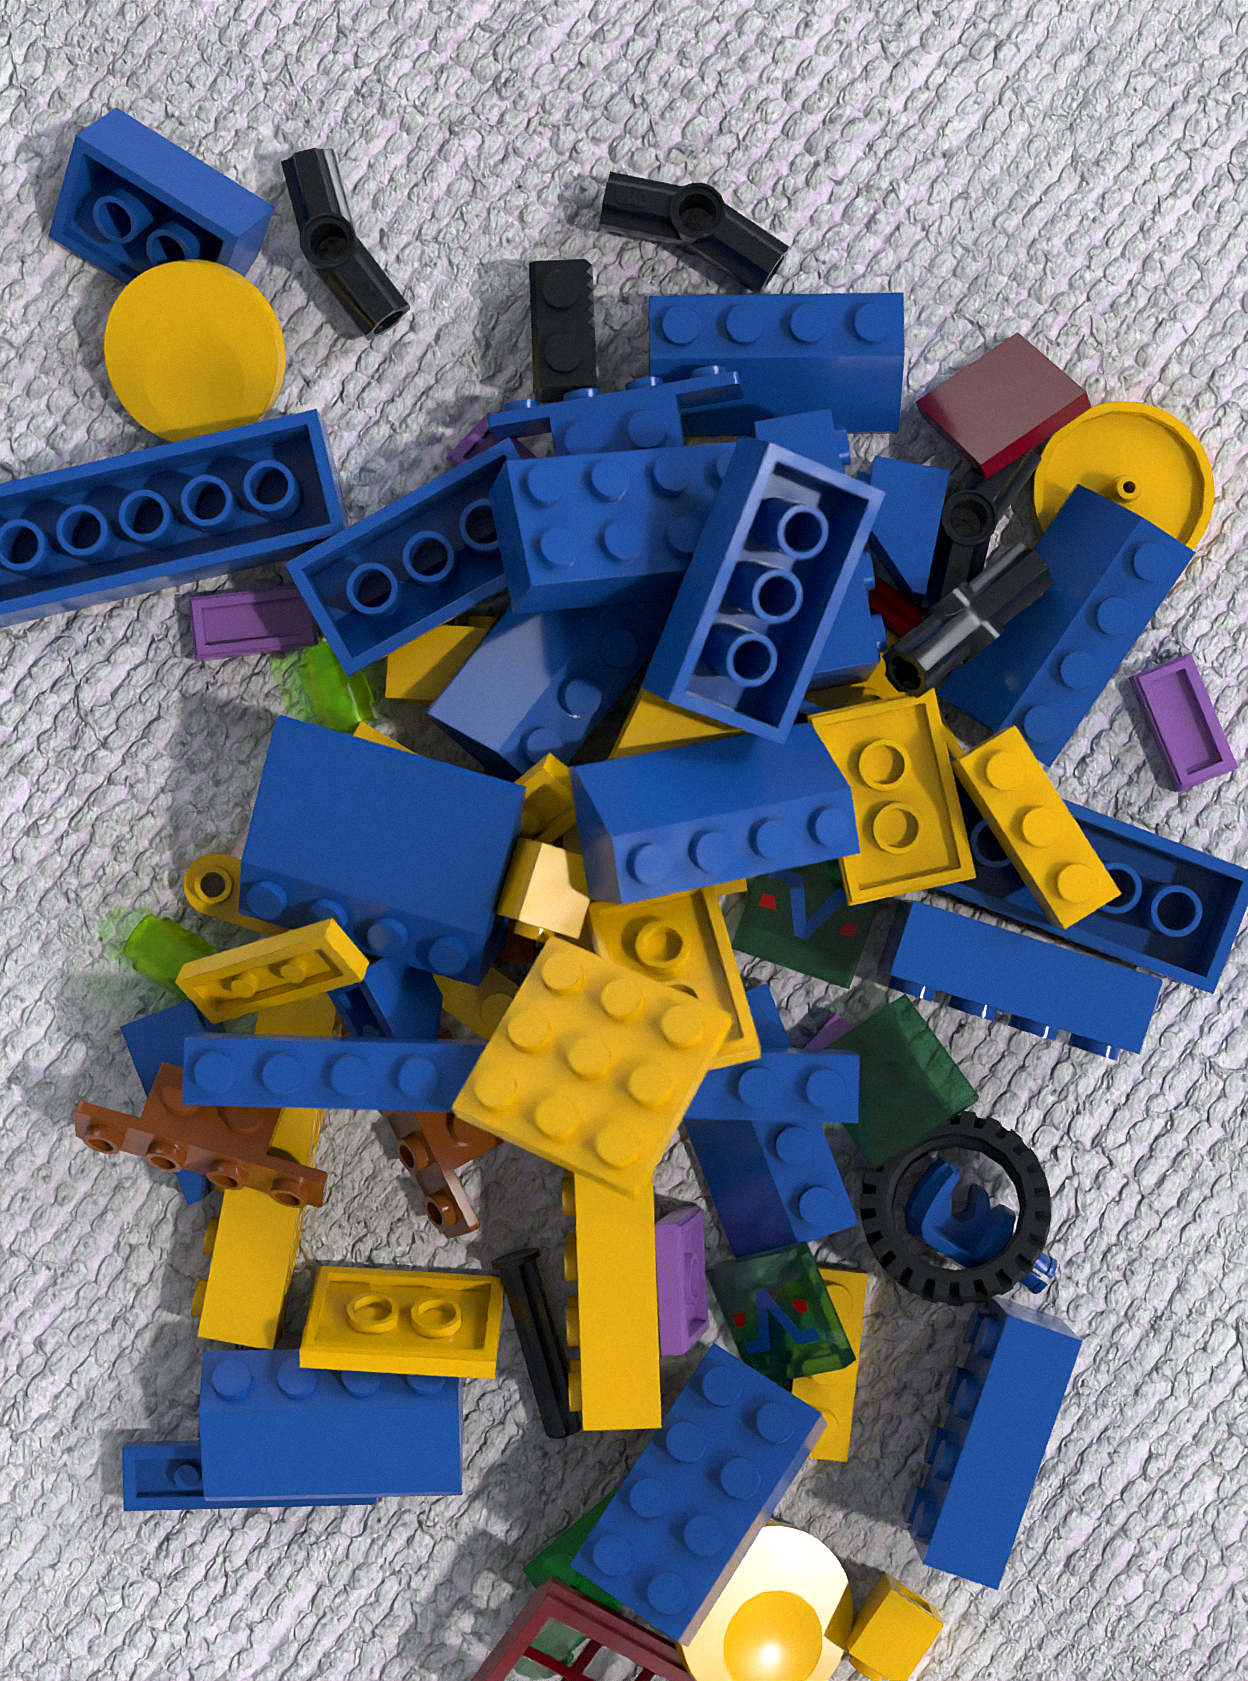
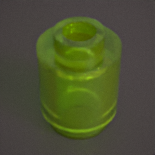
[295,641,376,733]
[123,913,218,1001]

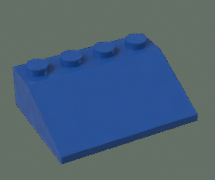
[238,715,526,987]

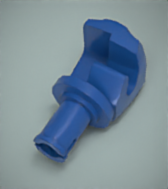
[904,1157,1057,1294]

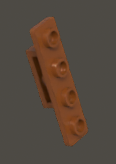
[340,1020,504,1239]
[73,1062,328,1208]

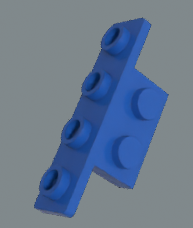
[486,366,744,457]

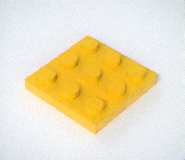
[451,935,733,1202]

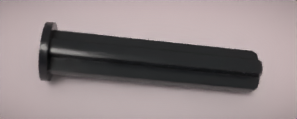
[491,1247,582,1439]

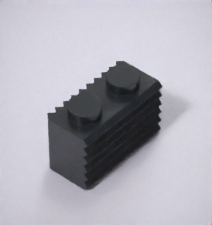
[529,259,597,403]

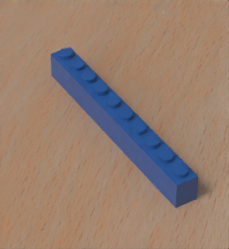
[182,1032,860,1123]

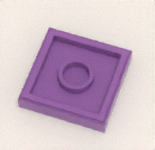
[655,1206,709,1355]

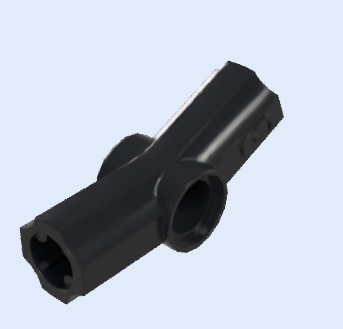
[281,148,410,341]
[599,171,790,295]
[918,448,1042,611]
[882,541,1055,699]

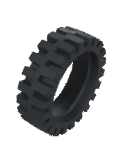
[860,1110,1052,1306]

